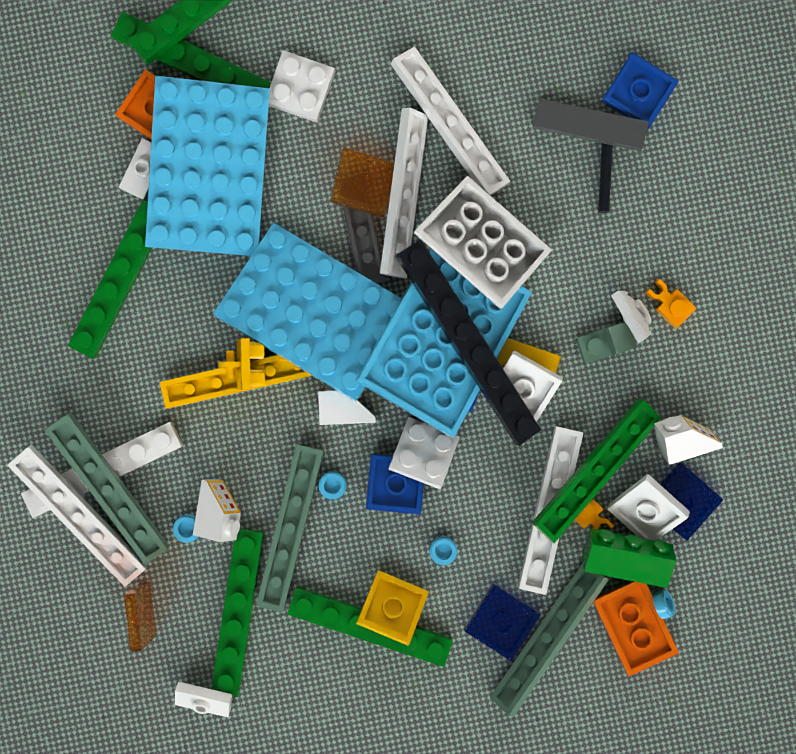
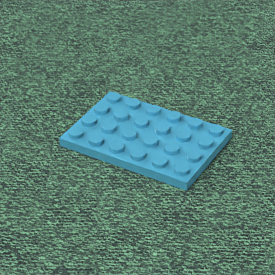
[145,76,270,256]
[213,223,401,402]
[355,247,532,437]

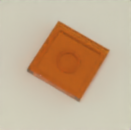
[330,147,394,218]
[124,581,156,652]

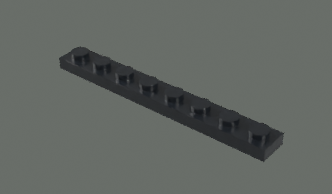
[395,239,541,446]

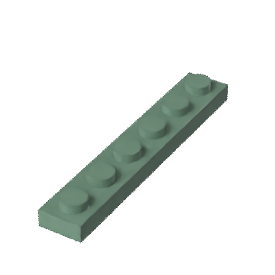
[44,412,169,564]
[256,444,324,613]
[490,563,609,717]

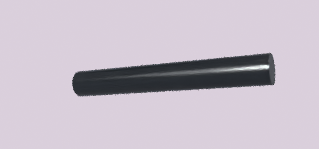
[598,143,613,213]

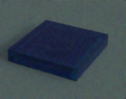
[660,462,723,541]
[464,583,541,661]

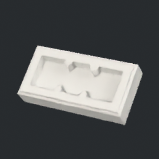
[118,138,151,201]
[175,682,232,717]

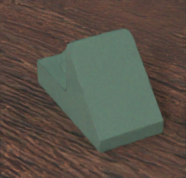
[575,322,637,364]

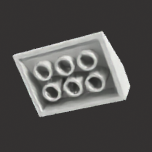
[414,176,552,309]

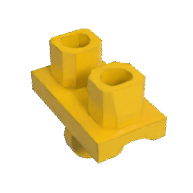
[218,338,265,390]

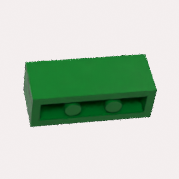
[582,528,677,588]

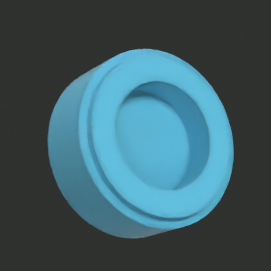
[319,471,347,500]
[173,514,199,543]
[430,536,457,565]
[653,589,676,619]

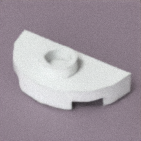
[611,291,651,343]

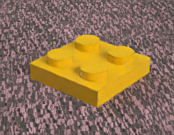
[356,570,429,646]

